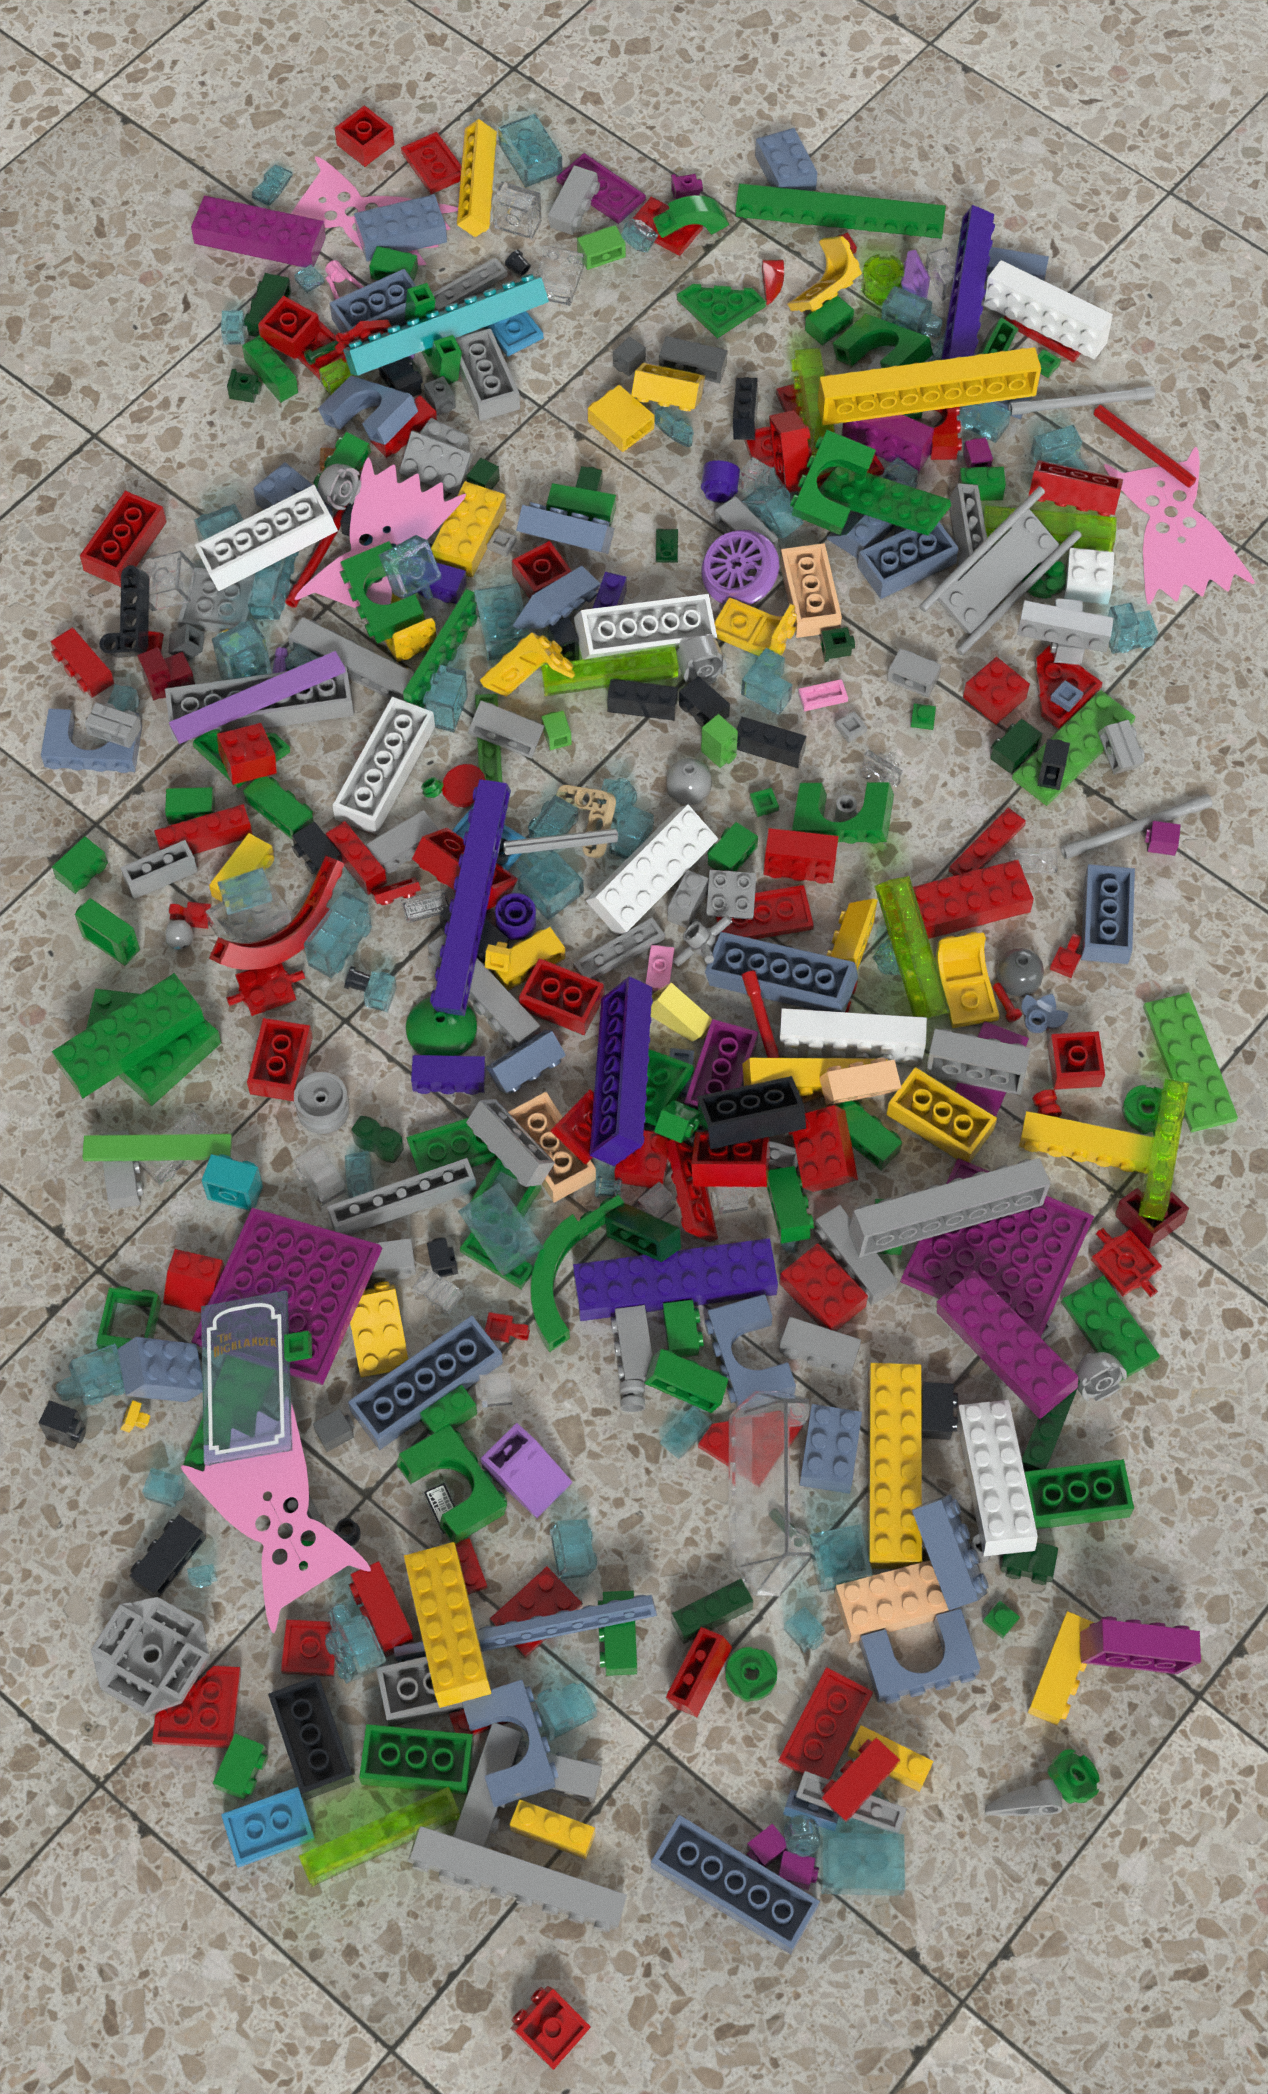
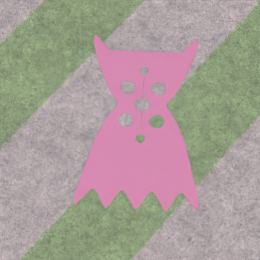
[291,157,458,265]
[1104,447,1255,604]
[295,457,466,608]
[181,1397,371,1633]

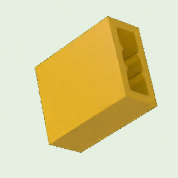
[588,385,655,452]

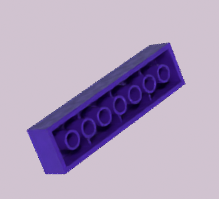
[590,976,653,1166]
[573,1238,778,1321]

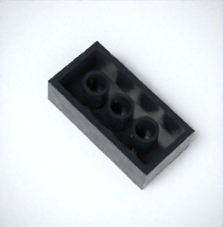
[697,1076,806,1149]
[268,1675,355,1801]

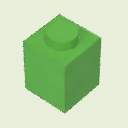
[541,711,572,750]

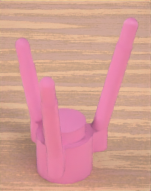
[325,260,364,300]

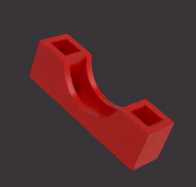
[930,407,962,460]

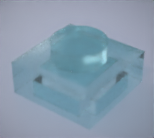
[294,265,324,293]
[187,1564,218,1587]

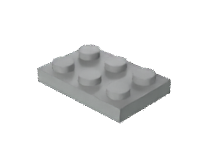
[399,431,473,495]

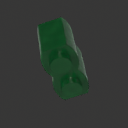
[351,1116,404,1163]
[1001,1543,1058,1585]

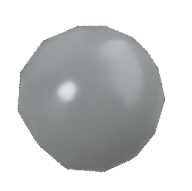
[166,920,193,950]

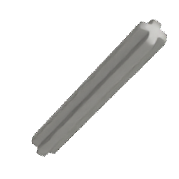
[503,829,618,855]

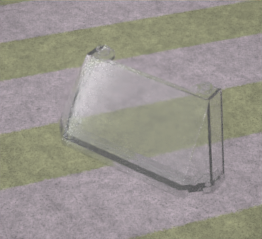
[729,1391,810,1597]

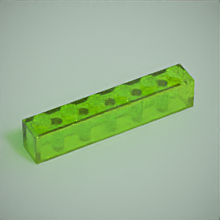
[790,348,835,456]
[983,505,1117,552]
[541,646,679,697]
[874,876,950,1020]
[1138,1078,1189,1221]
[299,1787,460,1887]

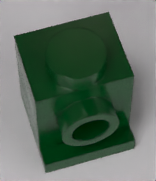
[227,369,262,403]
[656,529,678,563]
[820,627,855,662]

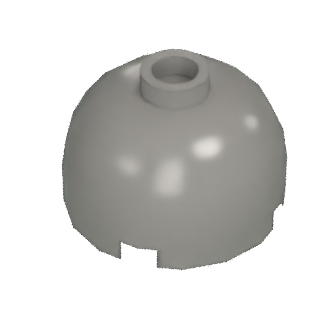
[318,464,361,510]
[666,758,712,805]
[1075,1352,1127,1401]

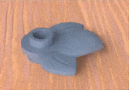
[1021,994,1068,1033]

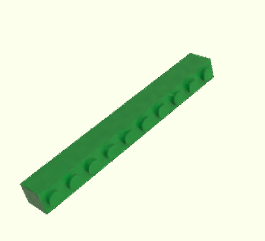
[735,183,946,239]

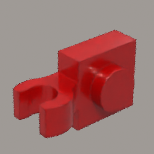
[169,902,212,929]
[1050,933,1082,979]
[485,1312,530,1343]

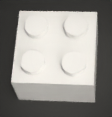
[1064,548,1114,604]

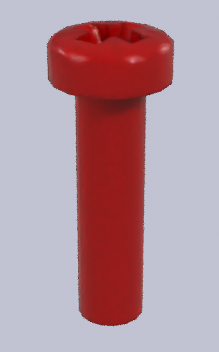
[992,983,1022,1023]

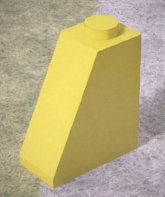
[651,983,712,1042]

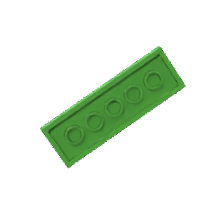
[1012,690,1136,806]
[1143,992,1238,1133]

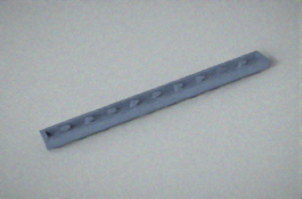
[394,1595,657,1663]

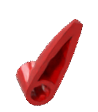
[762,259,784,305]

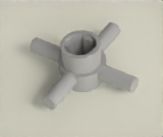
[673,915,732,967]

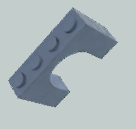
[318,376,418,445]
[41,709,142,773]
[704,1295,796,1410]
[859,1609,981,1704]
[462,1680,558,1808]

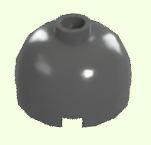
[996,948,1044,997]

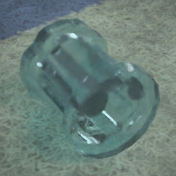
[595,1176,622,1198]

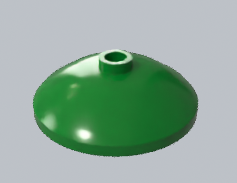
[406,997,477,1056]

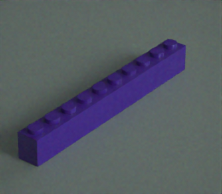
[941,205,995,360]
[430,779,511,1016]

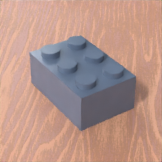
[755,128,818,191]
[253,462,333,516]
[118,1337,205,1402]
[799,1404,862,1494]

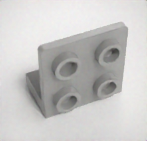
[706,870,756,919]

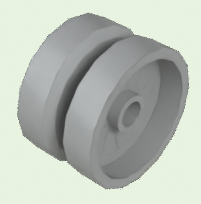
[294,1072,349,1134]

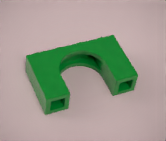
[404,283,462,384]
[832,313,933,368]
[790,430,876,535]
[339,541,426,644]
[792,782,894,844]
[396,1425,507,1544]

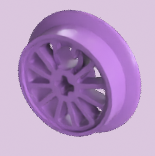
[702,530,779,605]

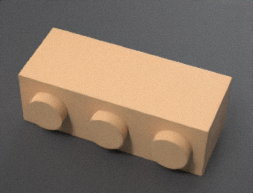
[819,1058,901,1105]

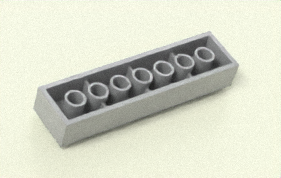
[165,663,354,742]
[849,1158,1051,1258]

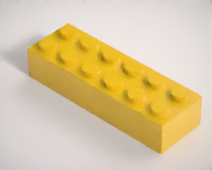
[404,1542,492,1708]

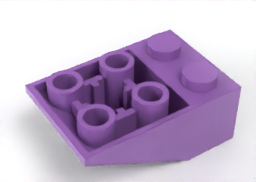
[481,1423,572,1519]

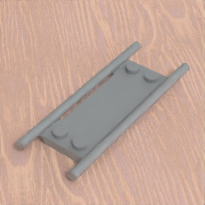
[919,486,1082,656]

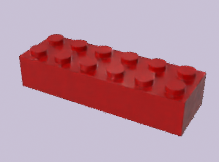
[883,859,1034,947]

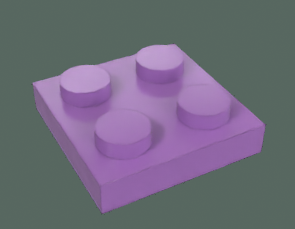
[901,250,930,312]

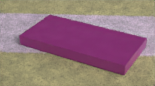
[557,153,646,224]
[954,1021,1029,1117]

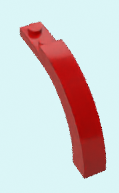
[209,856,345,970]

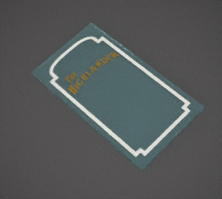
[201,1291,292,1466]

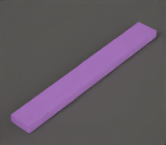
[169,651,346,744]

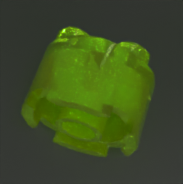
[861,254,904,306]

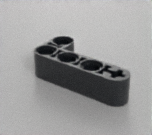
[99,565,150,658]

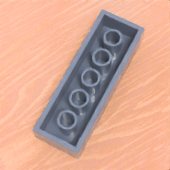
[705,932,858,1012]
[348,1316,503,1450]
[651,1815,820,1955]

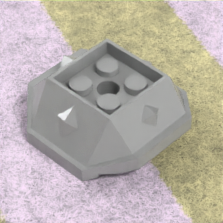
[91,1597,210,1716]

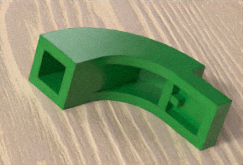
[653,195,730,238]

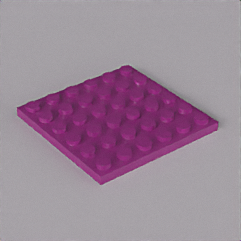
[900,1158,1094,1338]
[191,1208,383,1385]

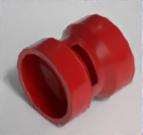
[1032,1089,1062,1118]

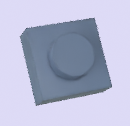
[1050,681,1083,712]

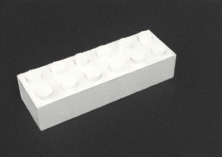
[984,260,1113,360]
[195,485,338,591]
[574,594,717,661]
[333,697,435,835]
[586,804,718,935]
[778,1009,927,1066]
[957,1400,1038,1556]

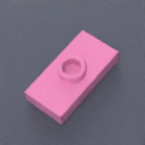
[798,679,848,711]
[646,945,674,991]

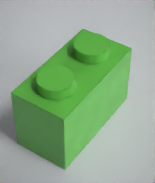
[577,225,626,270]
[701,714,738,768]

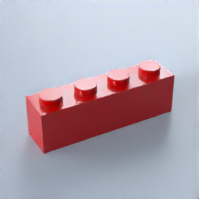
[154,804,253,855]

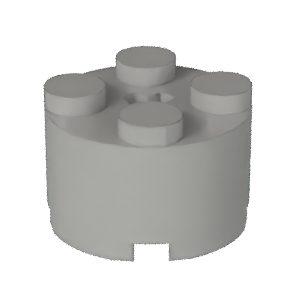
[676,634,727,685]

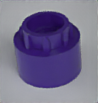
[701,460,741,503]
[495,893,536,940]

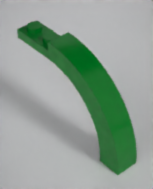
[531,1195,624,1353]

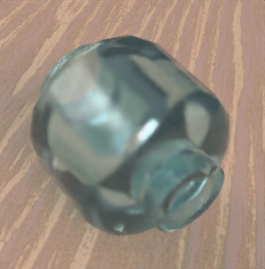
[784,1815,820,1857]

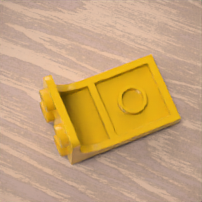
[787,236,862,312]
[385,587,436,662]
[714,597,797,663]
[480,632,575,697]
[934,932,999,1029]
[350,1281,409,1377]

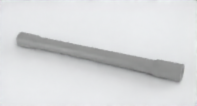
[1008,386,1155,415]
[1061,794,1212,859]

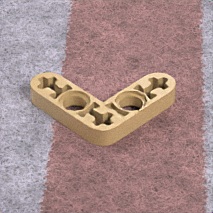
[556,785,616,859]

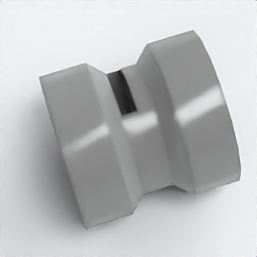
[620,1380,645,1412]

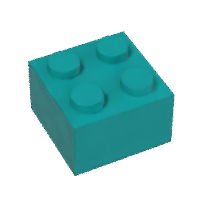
[201,1154,263,1211]

